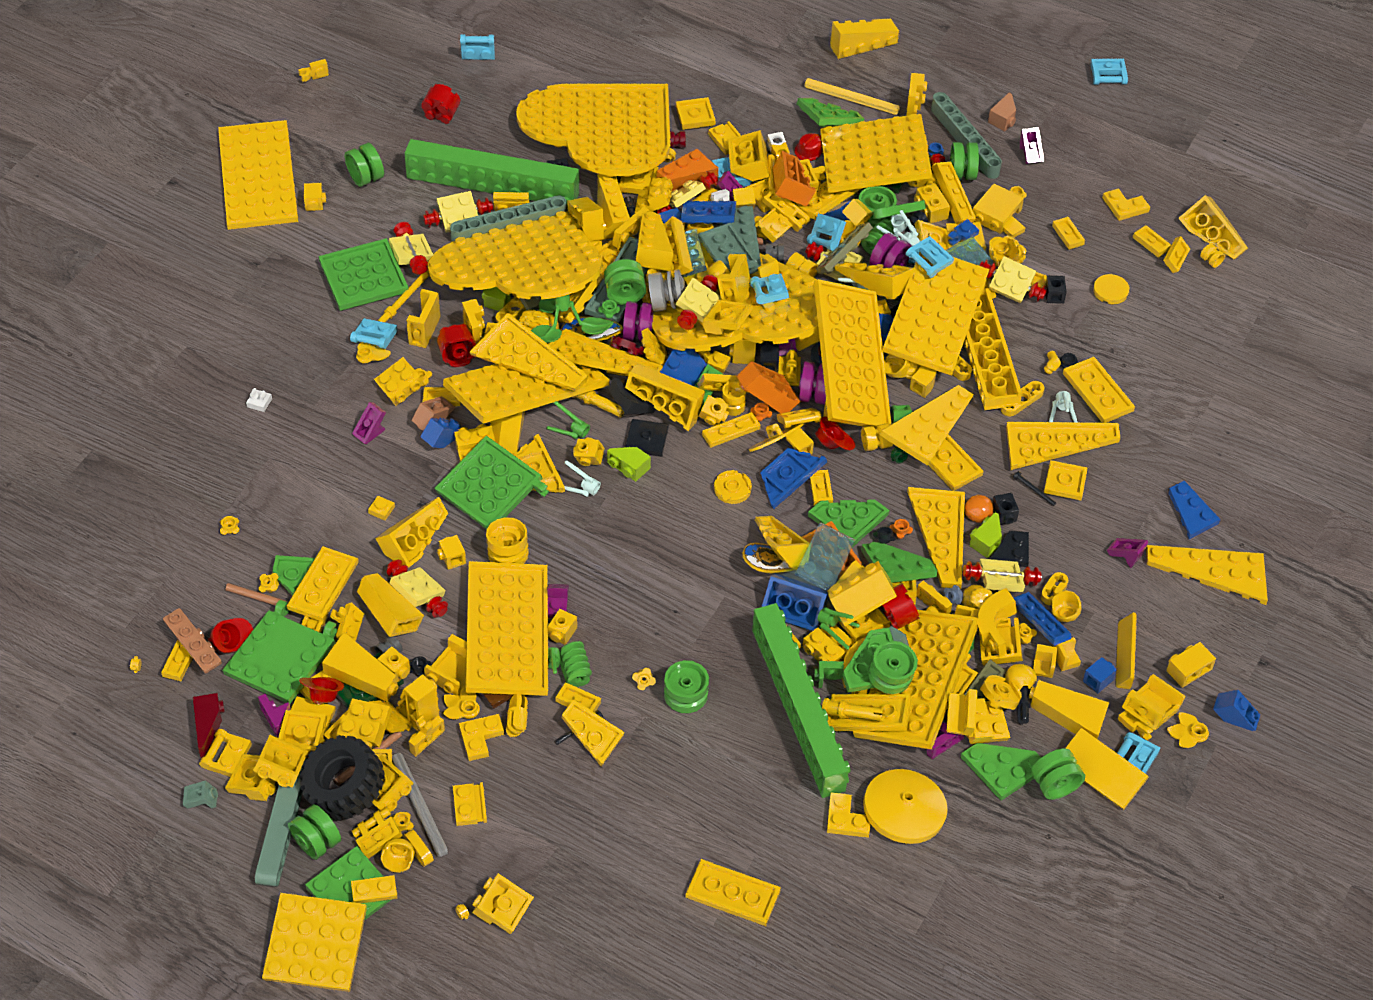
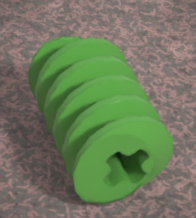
[861,219,894,254]
[560,641,592,687]

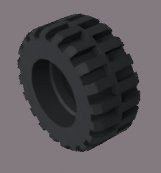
[300,736,385,820]

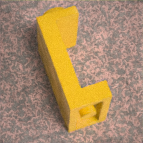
[973,184,1024,234]
[717,254,751,303]
[407,289,440,348]
[424,634,467,695]
[1122,674,1185,730]

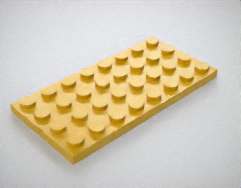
[218,120,298,230]
[882,252,989,376]
[814,279,891,429]
[443,364,610,424]
[466,561,548,696]
[853,610,979,750]

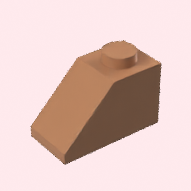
[988,93,1016,132]
[412,396,455,431]

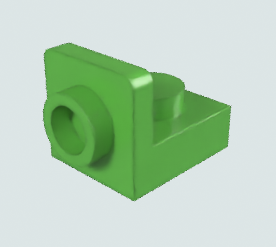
[814,661,844,688]

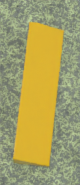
[664,216,693,277]
[1115,612,1137,689]

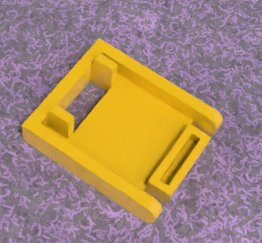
[980,618,1023,666]

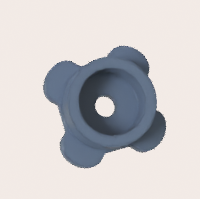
[943,585,963,606]

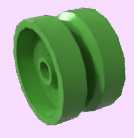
[344,142,384,187]
[949,142,979,180]
[859,186,897,227]
[604,259,646,305]
[868,641,918,694]
[664,660,709,713]
[1031,748,1086,800]
[288,804,341,860]

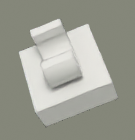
[711,189,729,201]
[246,388,272,412]

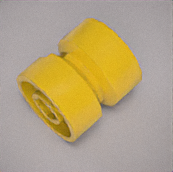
[786,252,818,278]
[722,381,746,416]
[861,423,893,451]

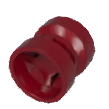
[670,131,686,148]

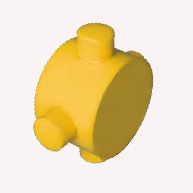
[130,656,142,673]
[455,904,469,920]

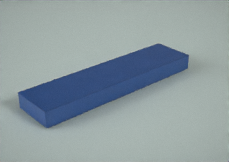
[1014,592,1071,646]

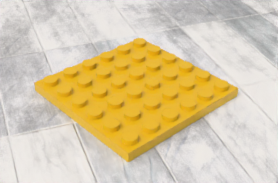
[820,114,932,193]

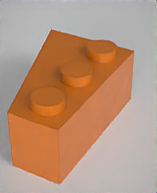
[736,361,800,413]

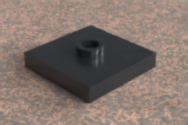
[625,419,669,457]

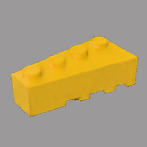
[830,19,899,59]

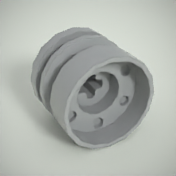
[648,270,686,312]

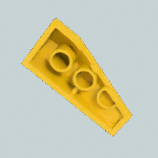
[490,411,525,454]
[755,516,811,569]

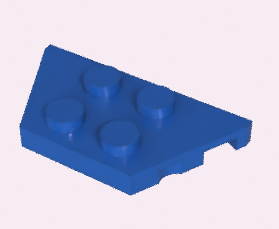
[761,448,827,509]

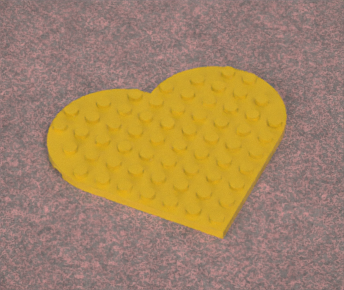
[516,84,670,177]
[428,211,603,299]
[652,253,819,352]

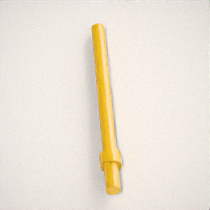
[377,270,430,323]

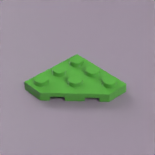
[797,98,864,127]
[808,499,889,548]
[861,542,937,583]
[273,555,315,596]
[842,628,893,692]
[961,743,1041,801]

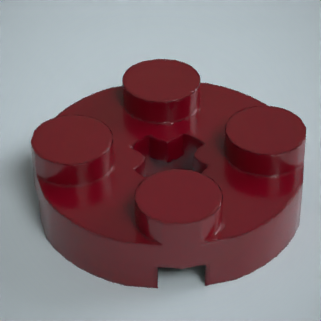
[610,335,645,358]

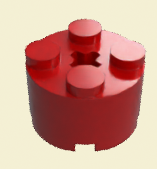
[421,84,461,124]
[437,324,477,367]
[881,583,920,629]

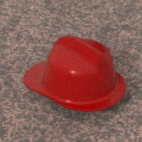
[795,133,823,161]
[815,416,855,450]
[208,618,253,653]
[299,677,344,704]

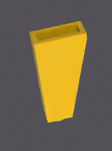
[357,573,424,637]
[322,633,398,702]
[1029,680,1109,739]

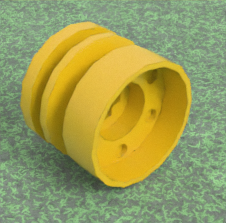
[486,517,529,564]

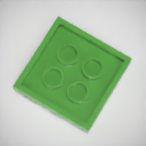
[305,846,392,921]

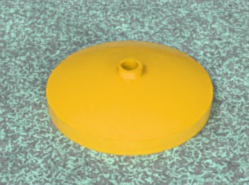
[863,769,947,844]

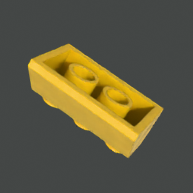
[728,130,769,181]
[827,561,897,626]

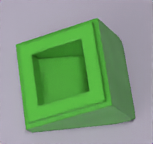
[891,405,912,423]

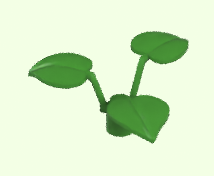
[532,294,614,343]

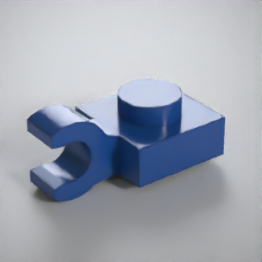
[948,219,979,246]

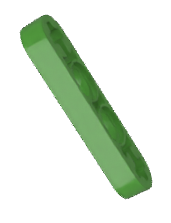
[873,200,926,218]

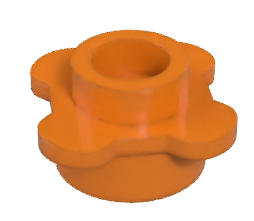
[750,402,772,421]
[890,519,913,539]

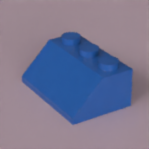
[660,348,707,386]
[762,573,829,631]

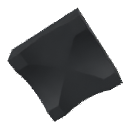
[607,378,656,414]

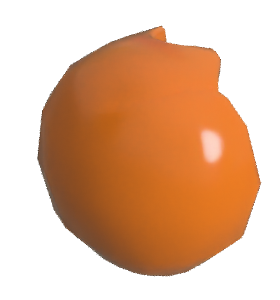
[965,494,993,523]

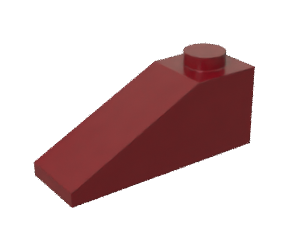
[193,693,225,759]

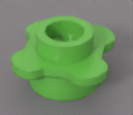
[598,300,620,318]

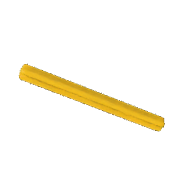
[805,78,900,115]

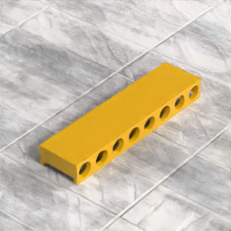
[964,288,1022,410]

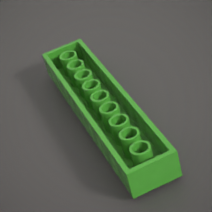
[405,139,579,207]
[752,603,850,798]

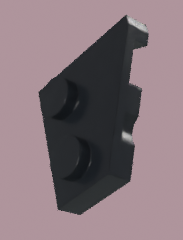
[991,531,1029,567]

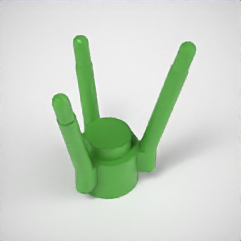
[547,401,590,439]
[818,607,860,650]
[548,647,569,684]

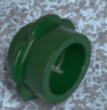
[890,447,908,464]

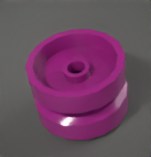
[869,233,912,268]
[623,301,653,342]
[799,361,826,405]

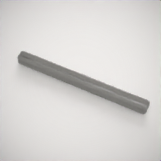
[392,753,448,857]

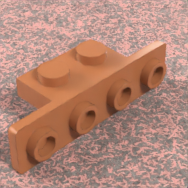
[163,608,222,673]

